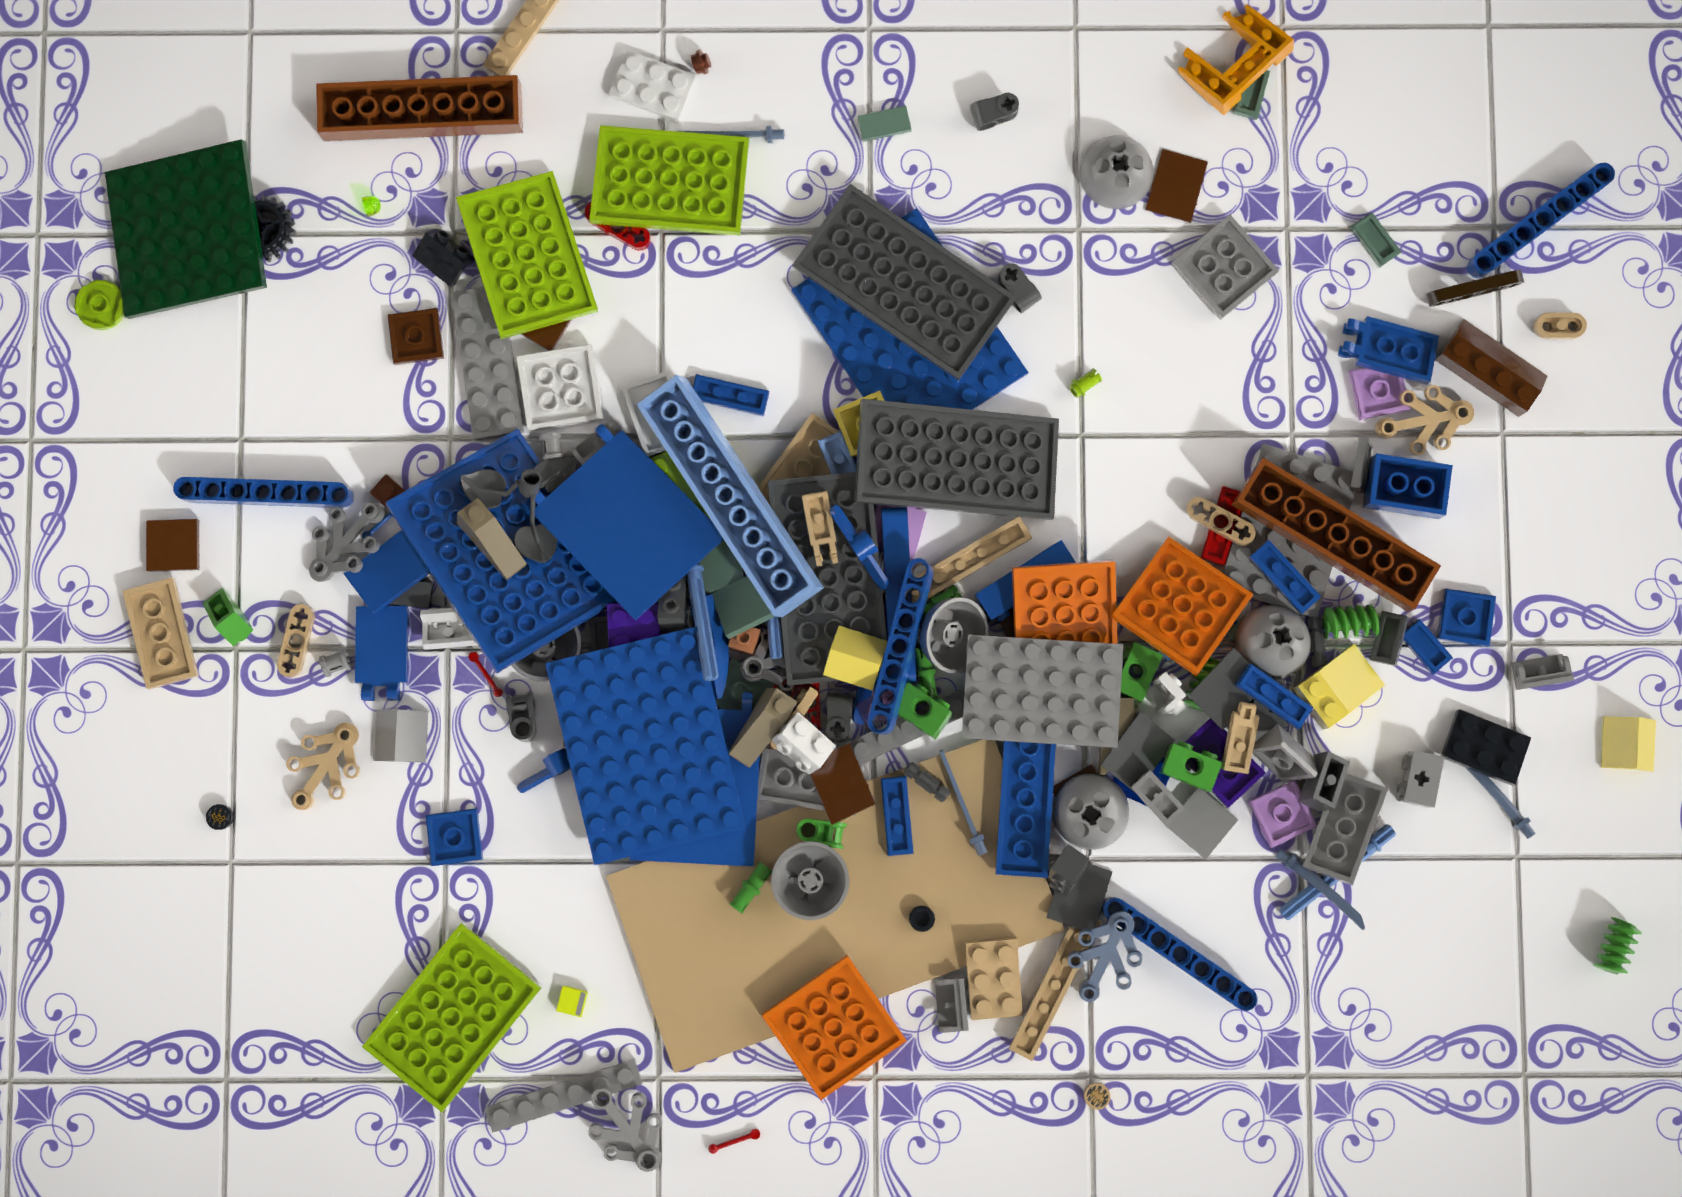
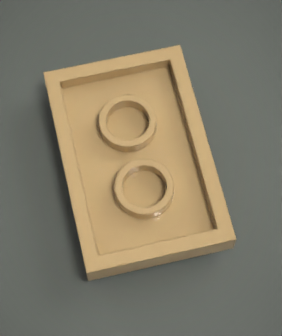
[964,937,1023,1020]

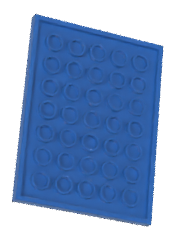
[791,208,1029,410]
[386,429,617,674]
[545,626,746,866]

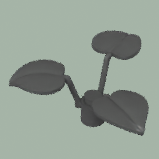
[460,457,577,563]

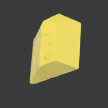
[1292,644,1385,730]

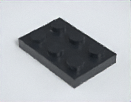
[1441,709,1532,786]

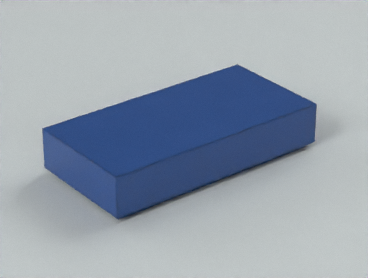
[1403,619,1453,675]

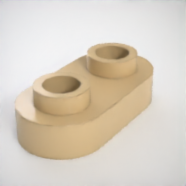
[1533,312,1587,340]

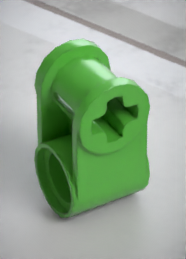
[796,819,847,849]

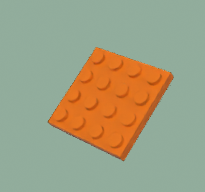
[1111,536,1254,676]
[1012,560,1118,644]
[762,954,907,1100]

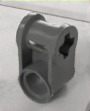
[969,92,1019,131]
[998,263,1042,314]
[506,691,537,742]
[826,693,854,743]

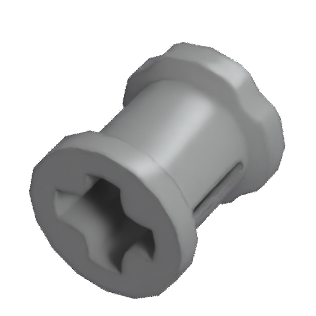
[539,432,565,461]
[319,648,352,677]

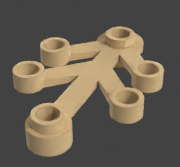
[1375,385,1474,455]
[286,722,360,810]

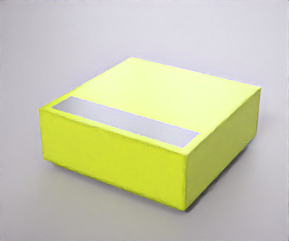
[556,985,588,1018]

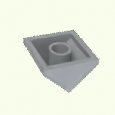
[374,709,429,763]
[1252,724,1318,782]

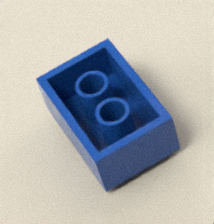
[1363,453,1453,520]

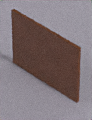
[1145,149,1208,223]
[811,743,876,825]

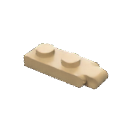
[1221,702,1259,774]

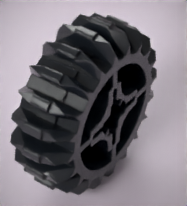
[254,195,296,262]

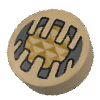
[1084,1082,1111,1110]

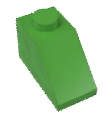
[202,587,254,646]

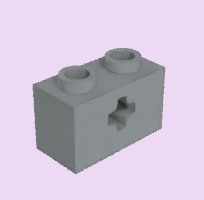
[1396,750,1445,808]

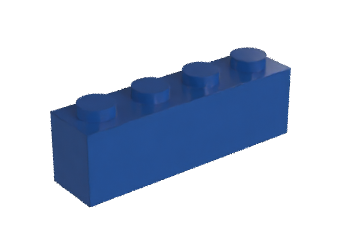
[974,540,1076,623]

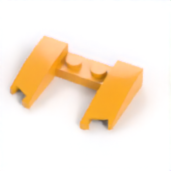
[1178,4,1294,115]

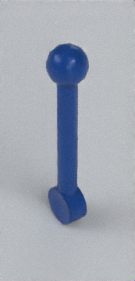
[362,512,392,540]

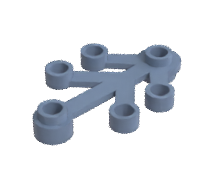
[1068,911,1142,1002]

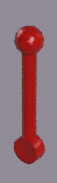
[469,652,503,697]
[708,1129,760,1154]

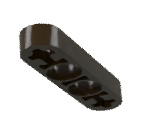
[1426,270,1525,307]

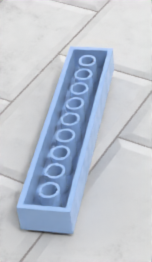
[637,375,824,617]

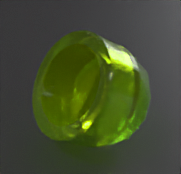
[361,196,381,217]

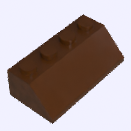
[1435,319,1548,417]

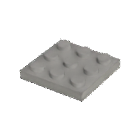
[1172,214,1279,320]

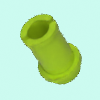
[1069,368,1102,398]

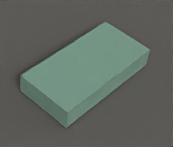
[1233,70,1270,120]
[857,106,912,142]
[1350,212,1402,268]

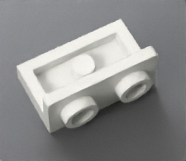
[420,608,475,650]
[1152,672,1186,715]
[771,712,836,774]

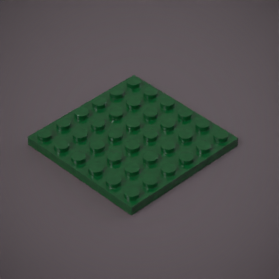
[104,139,267,319]

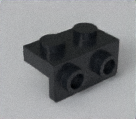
[412,229,475,287]

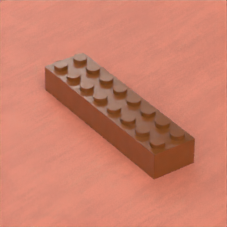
[316,75,523,141]
[1232,458,1442,612]

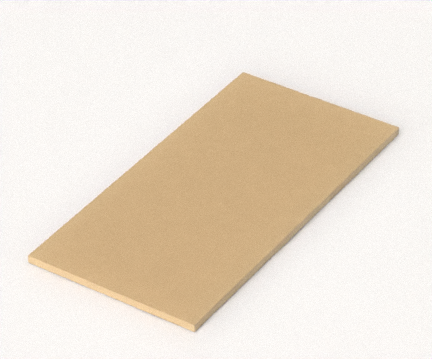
[606,739,1065,1073]

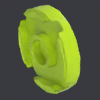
[74,280,124,330]

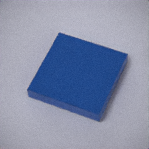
[1437,588,1496,647]
[425,808,484,866]

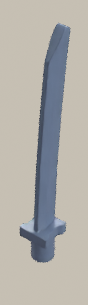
[678,126,785,143]
[939,749,987,856]
[1466,768,1536,839]
[1276,849,1365,930]

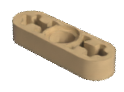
[1187,497,1255,546]
[277,604,315,678]

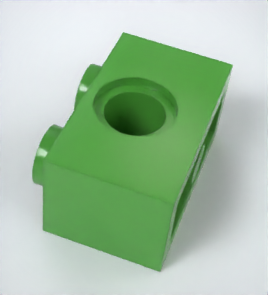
[1121,642,1163,703]
[898,682,953,740]
[1159,741,1222,792]

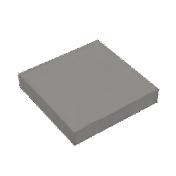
[1166,788,1239,859]

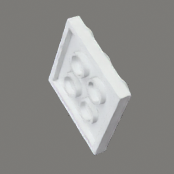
[516,344,604,432]

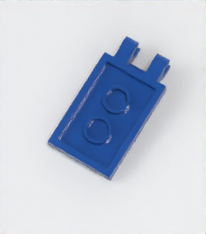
[1338,316,1439,385]
[343,530,430,615]
[355,606,409,701]

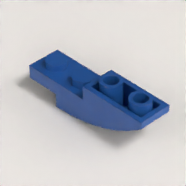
[689,594,729,699]

